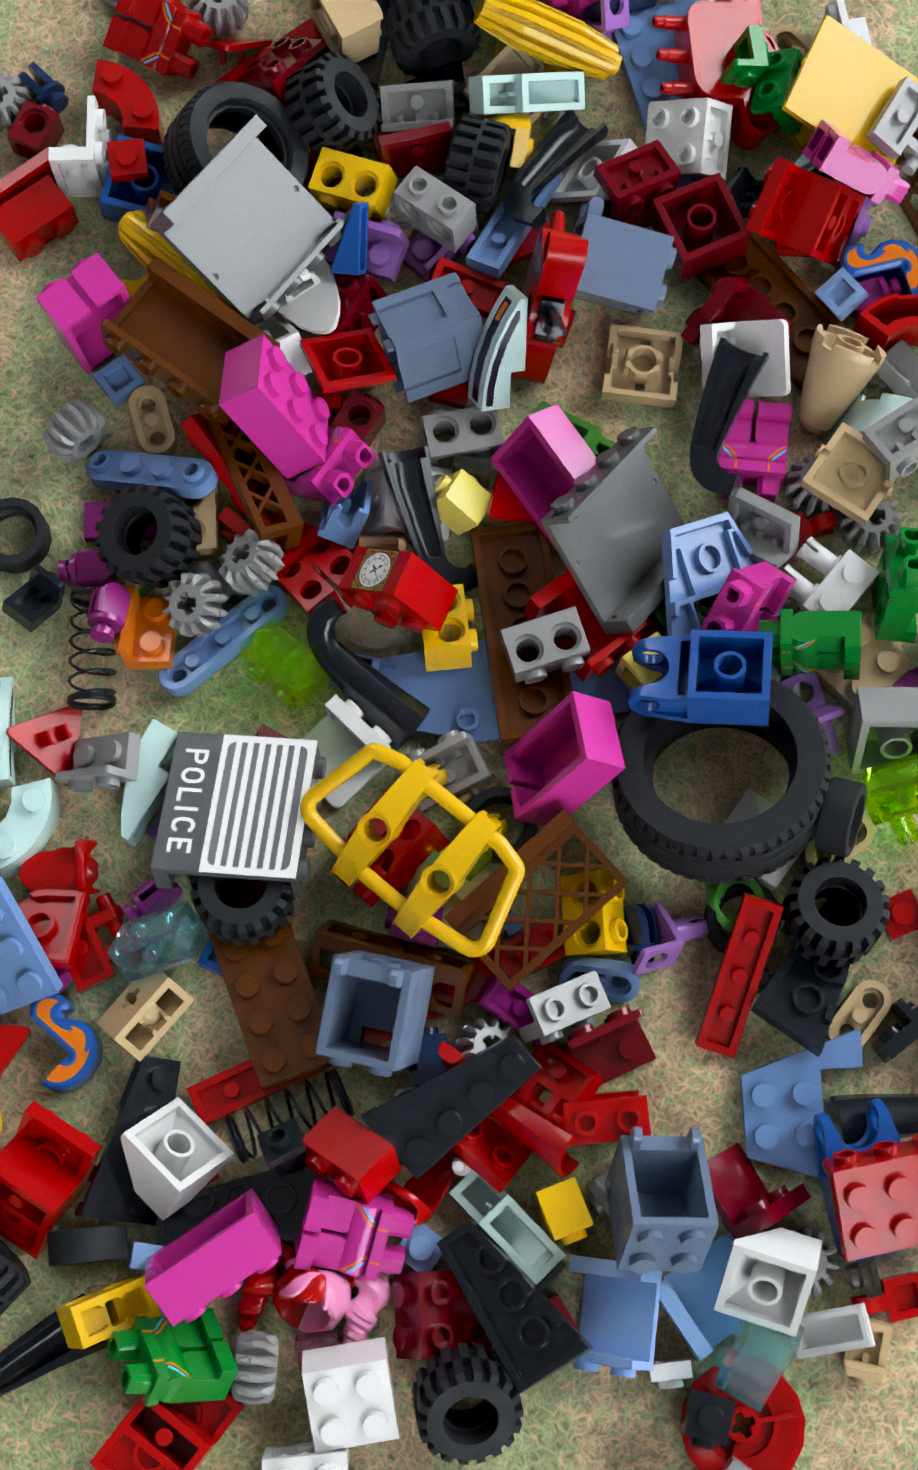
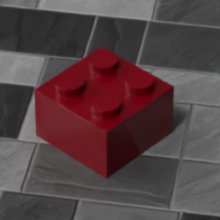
[649,172,751,282]

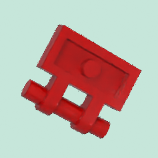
[68,893,142,993]
[509,1043,605,1131]

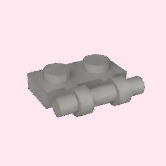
[866,76,918,175]

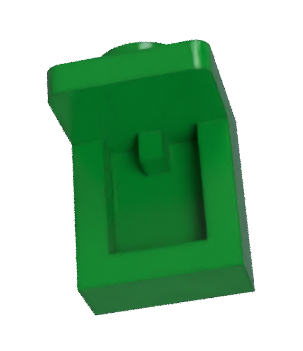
[721,25,769,87]

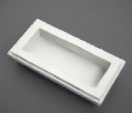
[792,1303,875,1359]

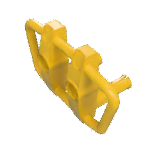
[300,743,525,957]

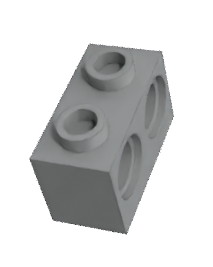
[394,166,477,253]
[422,403,504,468]
[500,606,591,684]

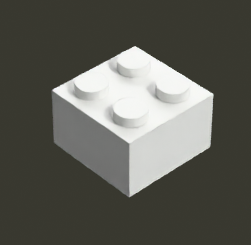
[302,1337,400,1453]

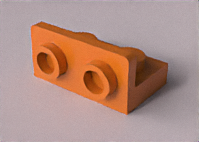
[114,586,178,670]

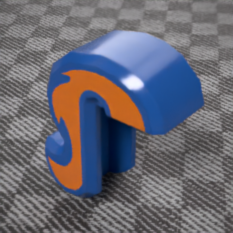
[834,239,918,295]
[29,994,103,1093]

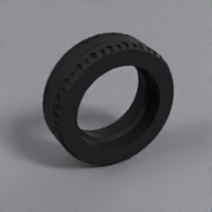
[612,679,831,883]

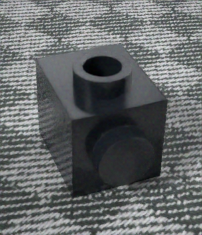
[680,1387,736,1450]

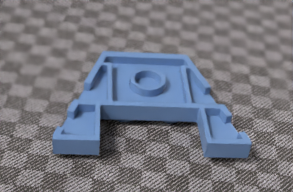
[661,512,789,636]
[740,1030,863,1178]

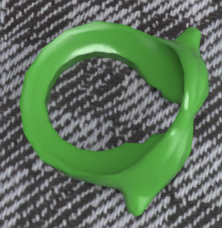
[705,878,764,933]

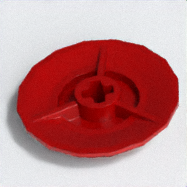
[680,1359,806,1470]

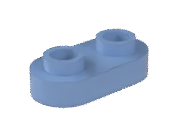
[560,956,639,1003]

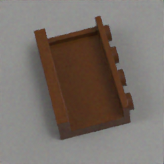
[101,257,280,426]

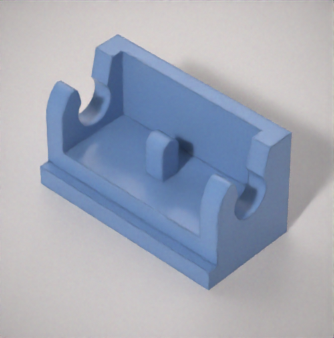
[317,477,373,549]

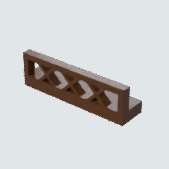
[205,418,304,549]
[308,919,478,1018]

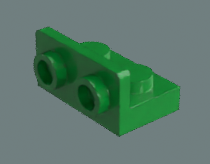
[750,47,804,136]

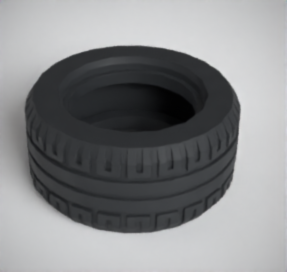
[162,81,309,196]

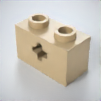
[96,962,194,1062]

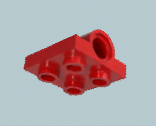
[450,1114,533,1193]

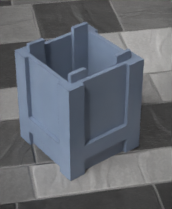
[368,272,483,403]

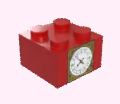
[339,546,458,633]

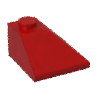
[300,328,396,393]

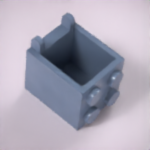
[573,196,677,316]
[316,950,436,1076]
[605,1127,719,1274]

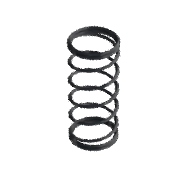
[66,587,118,711]
[223,1067,355,1164]

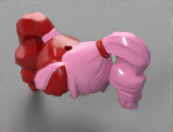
[236,1240,391,1344]

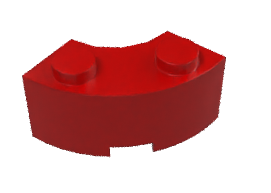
[92,59,165,146]
[853,293,918,352]

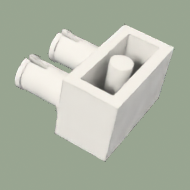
[783,536,880,612]

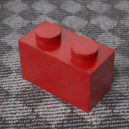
[0,174,79,262]
[303,1106,402,1204]

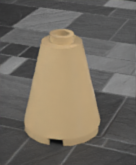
[797,324,886,434]

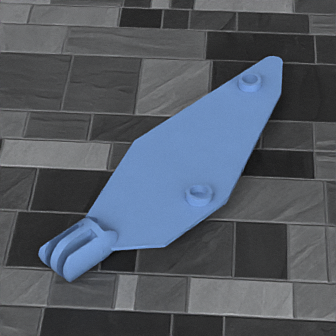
[329,638,631,743]

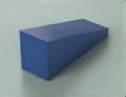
[330,201,369,276]

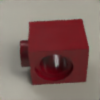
[6,100,65,160]
[330,390,386,447]

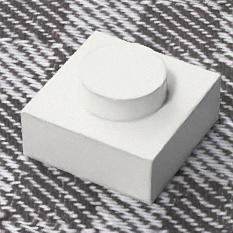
[646,1358,693,1389]

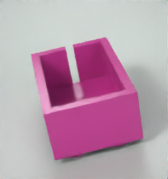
[36,252,131,375]
[219,334,330,479]
[490,404,597,549]
[504,691,625,827]
[144,1188,282,1327]

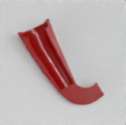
[438,1041,579,1178]

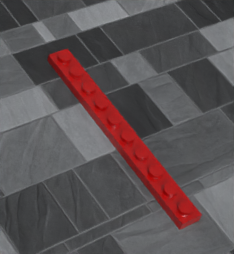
[186,924,568,1125]

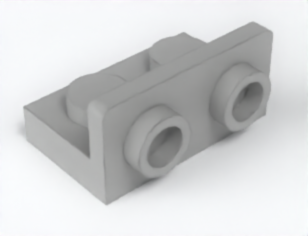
[862,396,918,481]
[55,731,141,793]

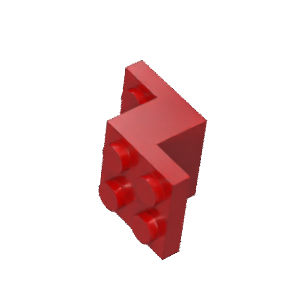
[746,157,866,266]
[0,1101,101,1259]
[89,1392,245,1470]

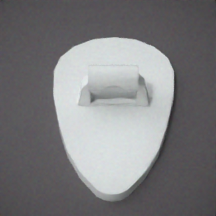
[276,257,340,335]

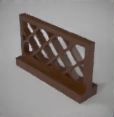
[444,809,630,991]

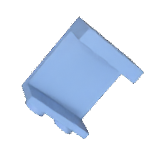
[659,1232,748,1361]
[568,1255,662,1378]

